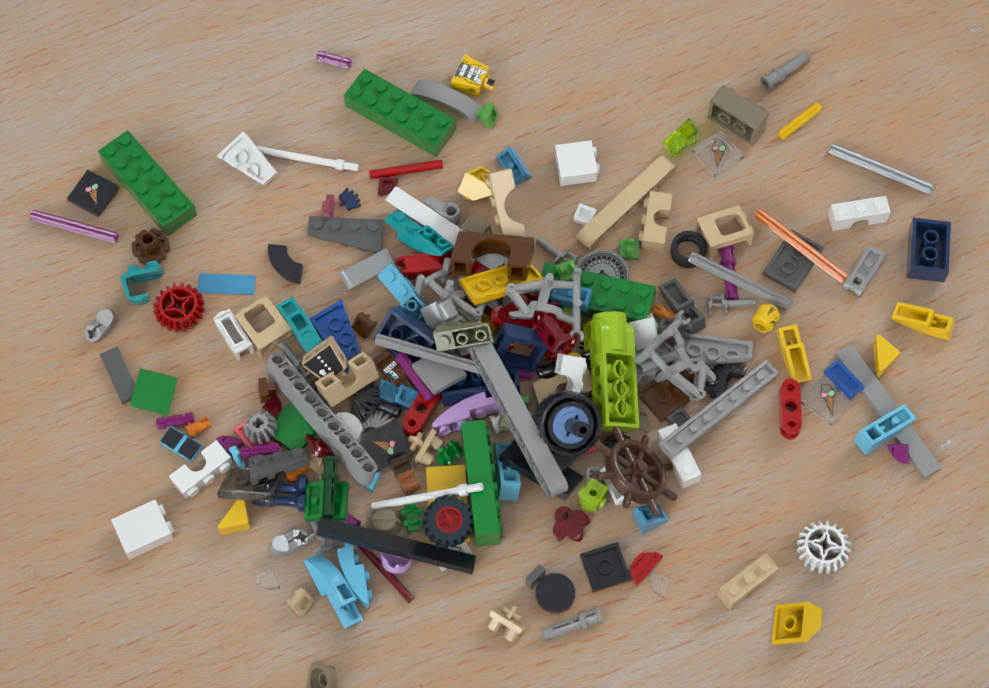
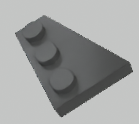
[249,448,310,485]

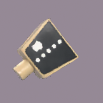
[302,336,347,379]

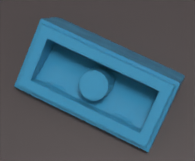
[495,146,532,186]
[550,287,593,312]

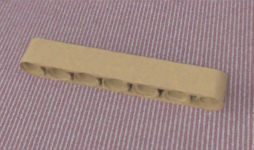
[576,155,677,251]

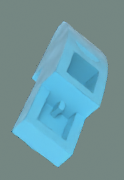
[377,263,429,324]
[337,543,373,609]
[304,554,363,629]

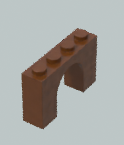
[450,231,534,281]

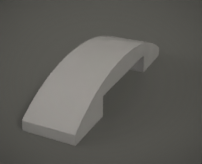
[410,80,483,123]

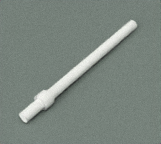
[257,146,359,171]
[371,483,484,510]

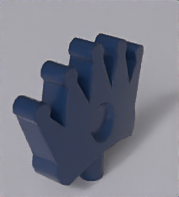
[339,188,361,211]

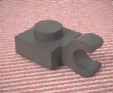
[658,318,693,340]

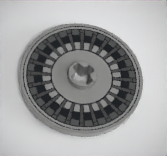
[576,250,630,280]

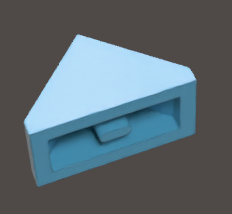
[632,504,669,534]

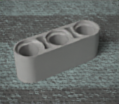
[339,248,395,290]

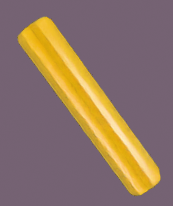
[778,102,822,140]

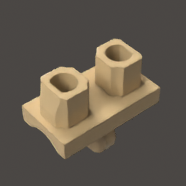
[408,429,443,466]
[487,605,526,642]

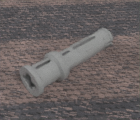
[760,52,810,91]
[541,606,604,642]

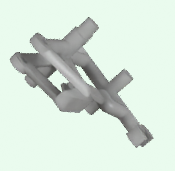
[415,258,498,323]
[506,268,584,342]
[633,310,716,402]

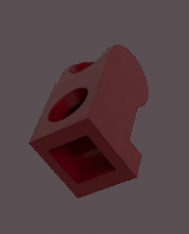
[536,316,574,353]

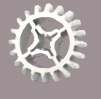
[796,520,851,574]

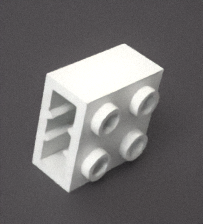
[555,140,600,186]

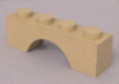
[485,168,526,237]

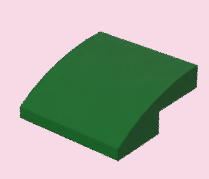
[130,368,178,416]
[271,402,316,451]
[304,481,349,522]

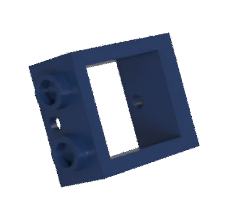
[492,322,549,372]

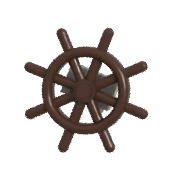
[594,426,678,517]

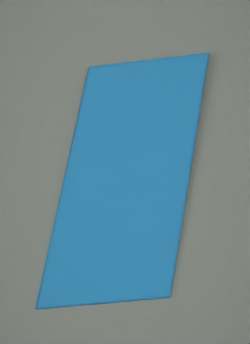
[198,273,256,295]

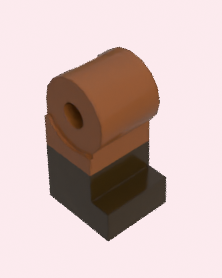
[390,454,421,495]

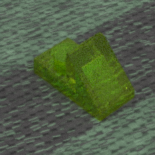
[663,118,700,157]

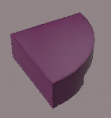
[216,435,243,455]
[888,444,909,464]

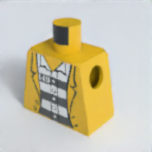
[451,54,497,97]

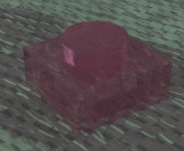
[322,194,335,217]

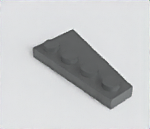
[307,216,384,254]

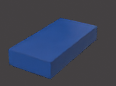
[823,359,865,400]

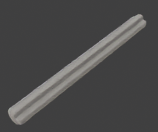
[829,143,934,194]
[688,252,793,310]
[375,334,480,374]

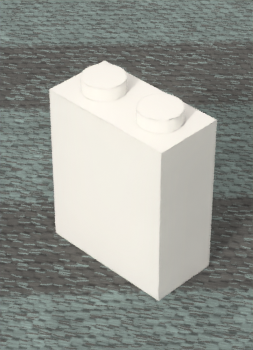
[111,500,174,560]

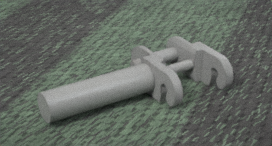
[536,236,580,265]
[707,293,755,317]
[278,341,314,380]
[309,522,338,554]

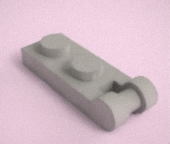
[843,245,886,297]

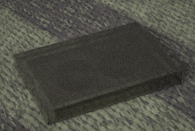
[217,467,287,502]

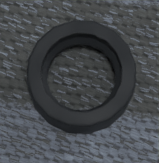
[670,231,707,268]

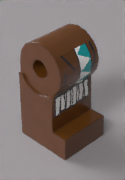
[373,350,408,388]

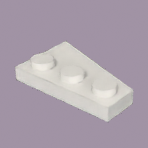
[217,132,279,186]

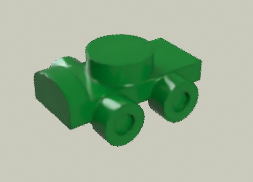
[435,440,463,466]
[401,504,423,532]

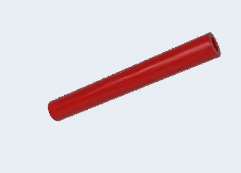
[369,159,443,179]

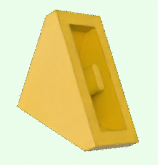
[873,335,901,378]
[217,495,251,535]

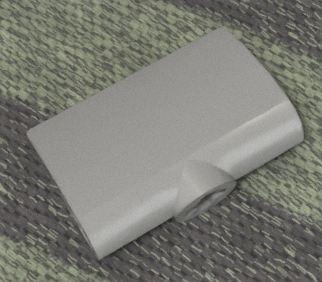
[420,297,470,356]

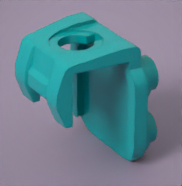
[120,261,165,305]

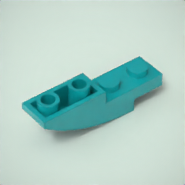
[385,209,454,256]
[276,296,322,354]

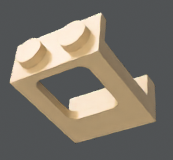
[696,205,755,258]
[234,295,293,357]

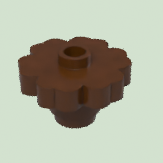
[131,228,170,265]

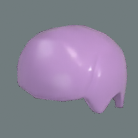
[381,552,412,574]

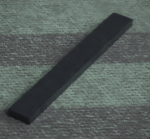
[316,517,476,575]

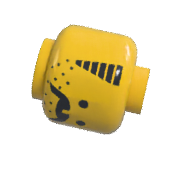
[752,304,780,333]

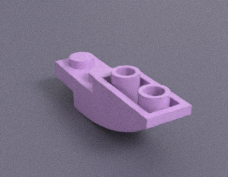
[432,392,501,436]

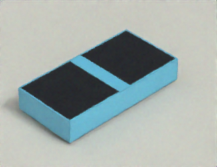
[159,426,203,463]

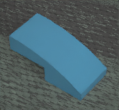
[378,379,419,409]

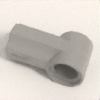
[425,196,461,225]

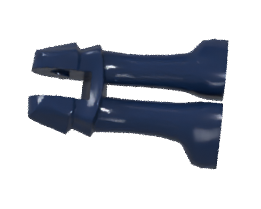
[252,475,308,512]

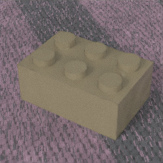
[707,85,769,147]

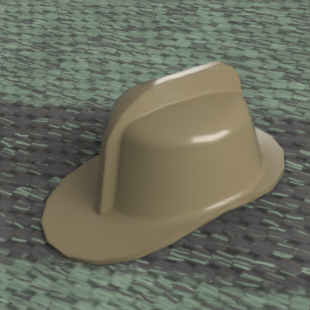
[366,508,412,538]
[307,661,338,688]

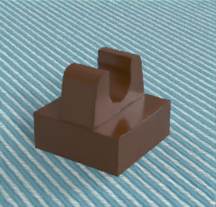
[352,312,378,339]
[258,378,278,404]

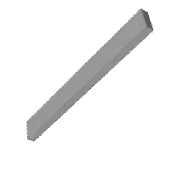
[835,344,942,479]
[658,359,780,460]

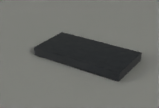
[498,440,584,501]

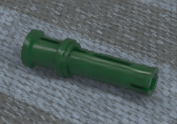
[321,456,340,518]

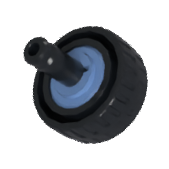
[533,390,601,457]

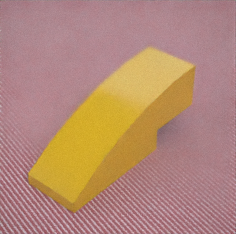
[891,302,955,341]
[775,324,812,383]

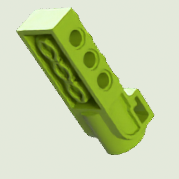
[583,311,640,433]

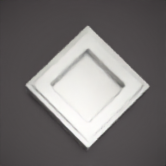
[573,203,597,226]

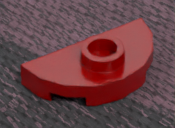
[630,552,663,587]

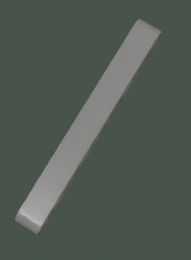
[469,342,568,499]
[266,352,377,486]

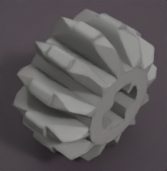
[243,410,277,444]

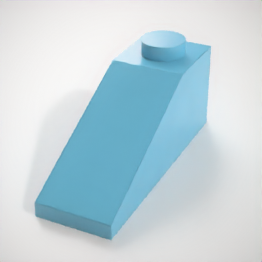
[854,404,917,456]
[494,443,521,501]

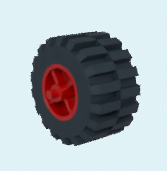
[422,495,474,549]

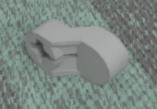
[84,309,116,342]
[636,367,661,388]
[269,529,310,557]

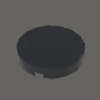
[535,573,575,614]

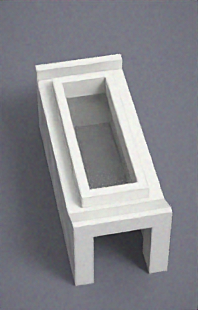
[213,309,254,361]

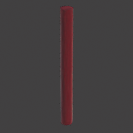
[357,546,414,603]

